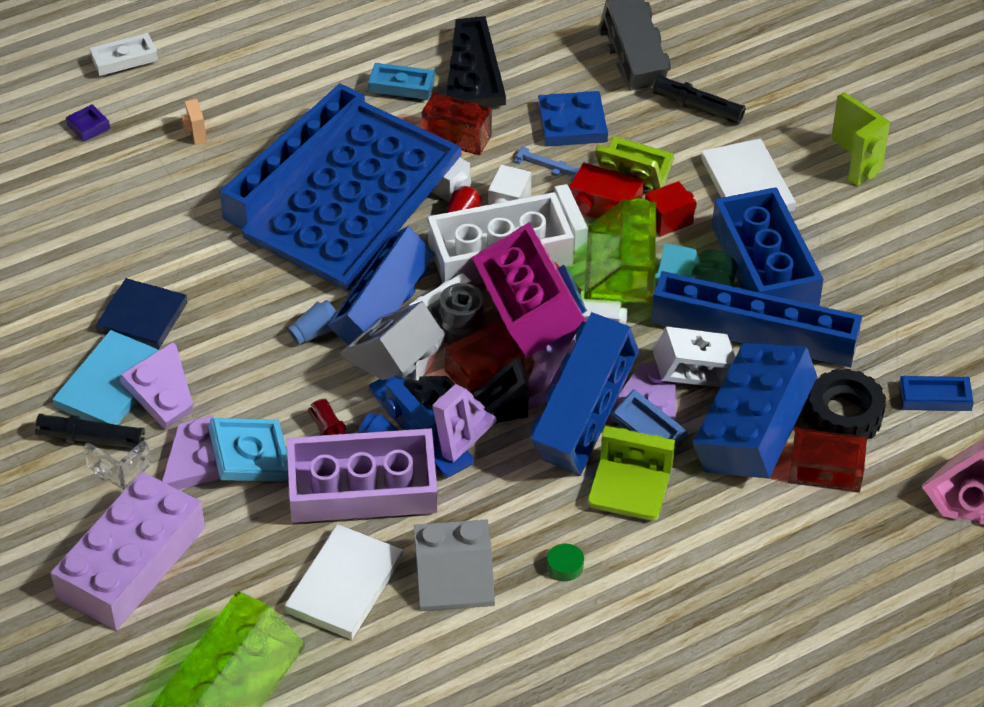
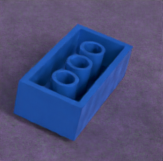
[712,187,824,306]
[530,312,639,476]
[693,343,817,479]

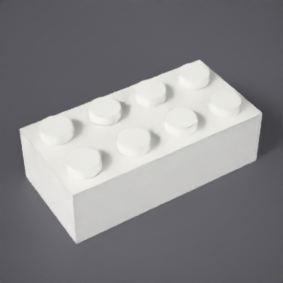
[428,192,574,285]

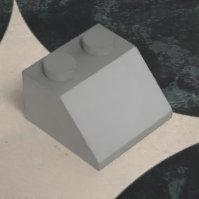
[340,301,445,380]
[414,519,495,612]

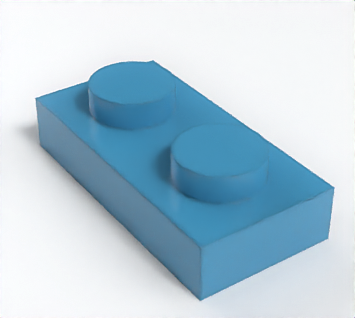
[368,63,435,100]

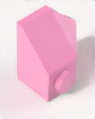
[922,438,984,525]

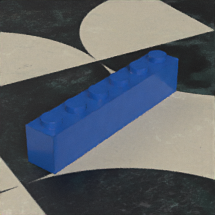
[220,83,365,229]
[651,271,863,368]

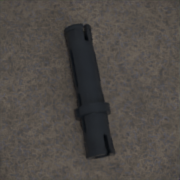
[653,75,746,125]
[35,413,145,450]

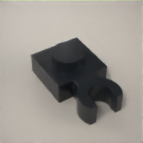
[403,376,455,406]

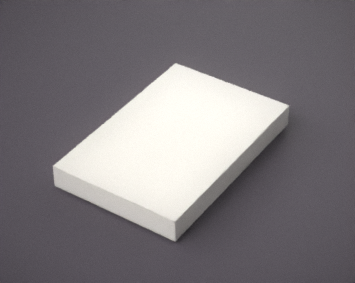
[701,138,796,212]
[285,524,403,640]

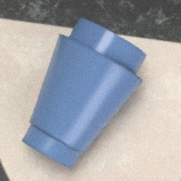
[288,300,336,345]

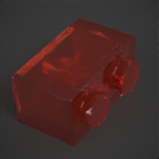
[421,92,492,156]
[444,319,525,394]
[788,428,867,493]

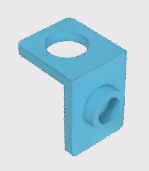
[653,244,697,287]

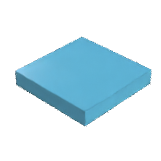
[208,418,289,481]

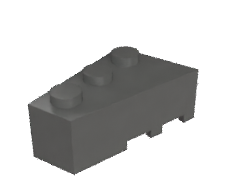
[598,0,671,91]

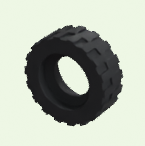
[806,369,886,446]

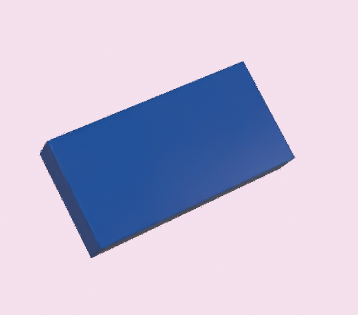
[899,376,974,411]

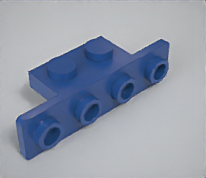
[369,376,474,478]

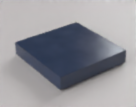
[96,278,188,350]

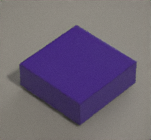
[66,104,110,142]

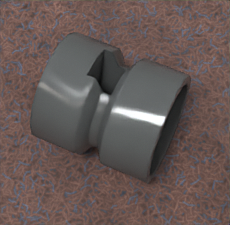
[440,283,484,348]

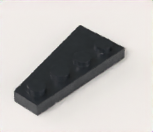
[445,16,506,112]

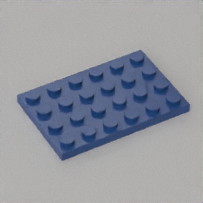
[241,98,462,291]

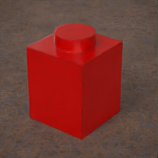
[644,181,697,237]

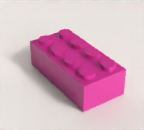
[472,222,587,358]

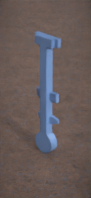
[514,146,580,181]

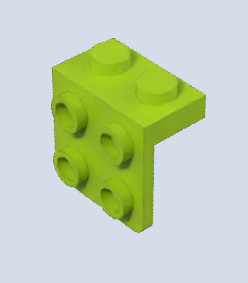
[832,92,890,186]
[595,136,674,192]
[588,426,675,521]

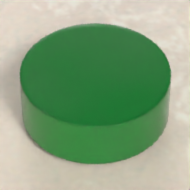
[547,543,584,581]

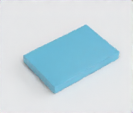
[52,330,159,425]

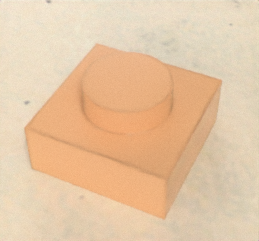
[181,99,207,145]

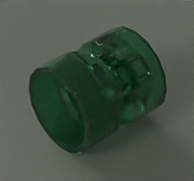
[691,249,737,286]

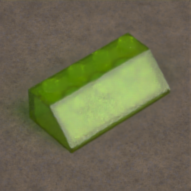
[584,198,656,304]
[152,591,305,707]

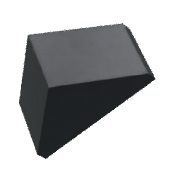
[472,357,529,423]

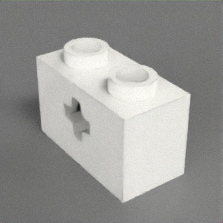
[652,327,735,387]

